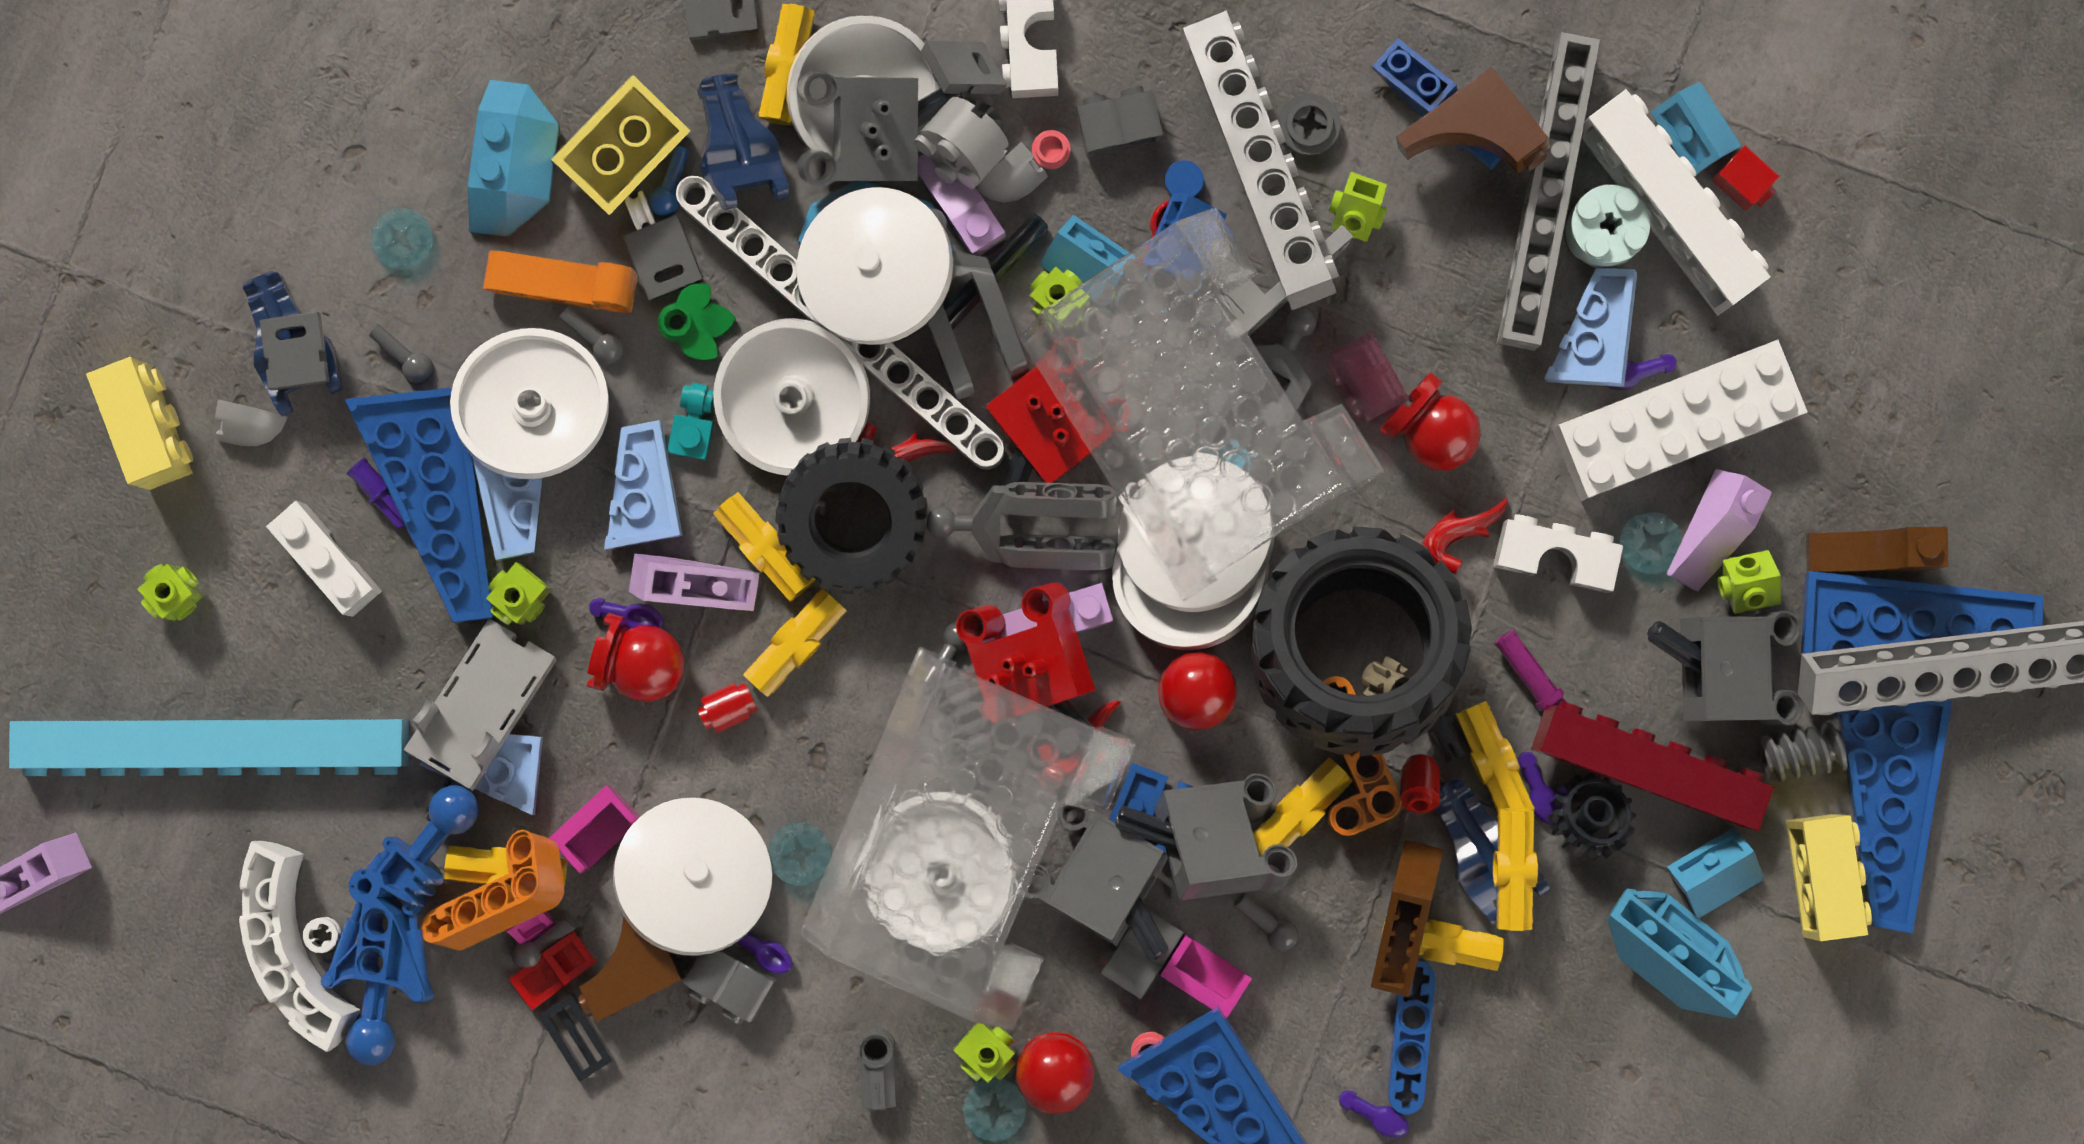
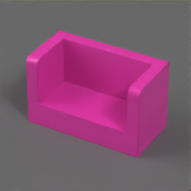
[549,785,641,874]
[1159,934,1252,1018]

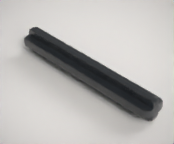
[944,213,1048,330]

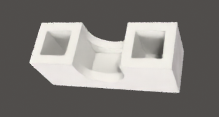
[999,0,1058,99]
[266,501,382,617]
[1493,514,1623,593]

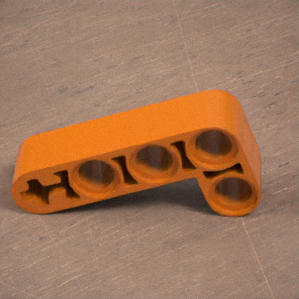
[483,250,638,313]
[1322,676,1402,836]
[421,830,564,951]

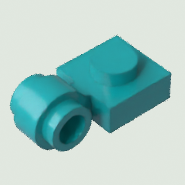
[667,382,714,461]

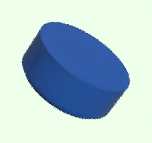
[1165,160,1204,197]

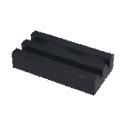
[538,993,615,1082]

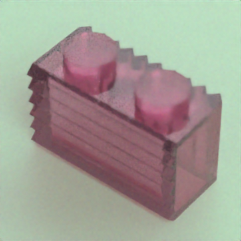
[1326,331,1409,424]

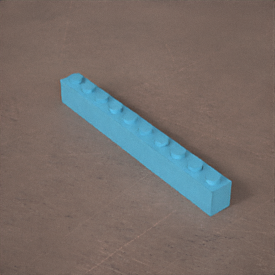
[9,719,410,776]

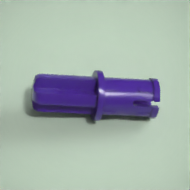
[347,458,405,529]

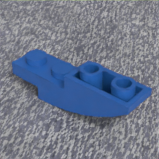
[1372,38,1501,170]

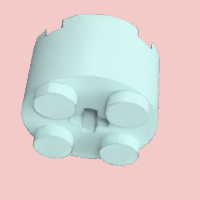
[1565,185,1650,268]

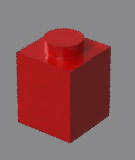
[1712,145,1780,211]

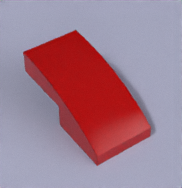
[508,931,596,1011]

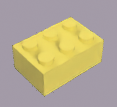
[551,75,690,215]
[86,357,193,490]
[1786,814,1872,941]

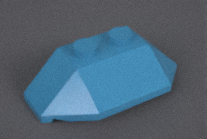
[467,80,560,237]
[1607,889,1752,1019]

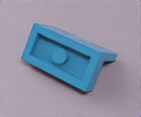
[1651,82,1741,175]
[1040,215,1137,307]
[1667,827,1764,918]

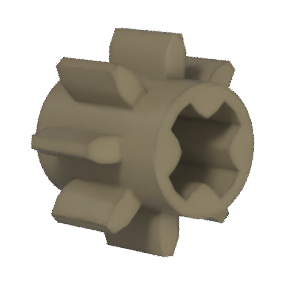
[1362,656,1409,696]

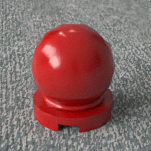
[1380,372,1481,471]
[586,613,684,702]
[1158,652,1238,731]
[1016,1031,1095,1114]

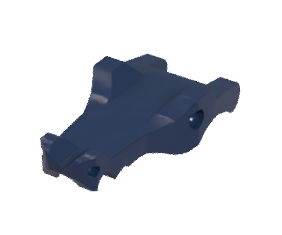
[697,74,789,210]
[242,271,344,417]
[1435,779,1550,926]

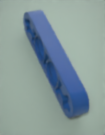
[1387,960,1436,1114]

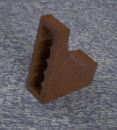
[1396,67,1550,173]
[1806,527,1949,573]
[1371,840,1444,997]
[578,916,686,1022]

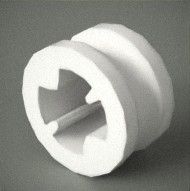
[625,191,655,230]
[303,917,342,953]

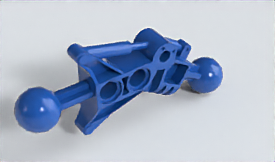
[321,785,479,1066]

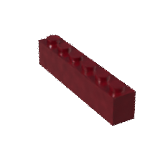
[1531,701,1774,831]

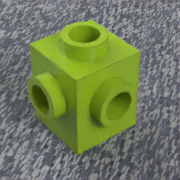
[1328,172,1387,242]
[1029,267,1091,333]
[1718,550,1781,614]
[486,562,552,625]
[138,564,204,621]
[953,1019,1016,1083]

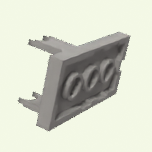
[1212,225,1353,351]
[404,619,557,792]

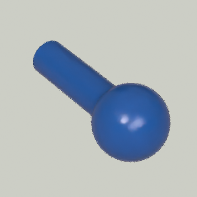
[649,144,690,217]

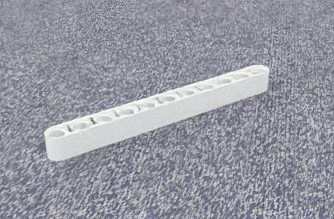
[676,176,1005,470]

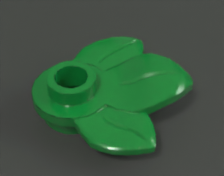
[658,283,736,361]

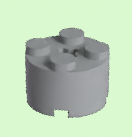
[914,97,1009,189]

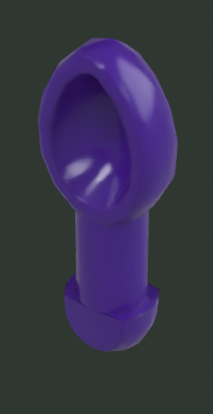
[1606,354,1677,390]
[589,598,664,628]
[1518,752,1557,825]
[736,932,793,974]
[1339,1090,1409,1138]

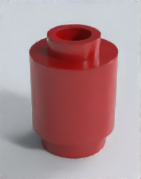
[697,682,758,734]
[1400,754,1440,814]

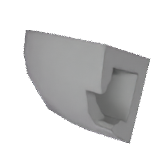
[977,142,1048,203]
[215,400,288,447]

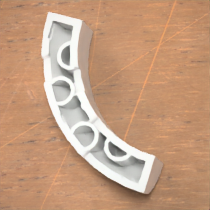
[239,841,360,1052]

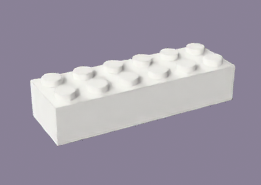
[1581,89,1771,316]
[1552,340,1807,501]

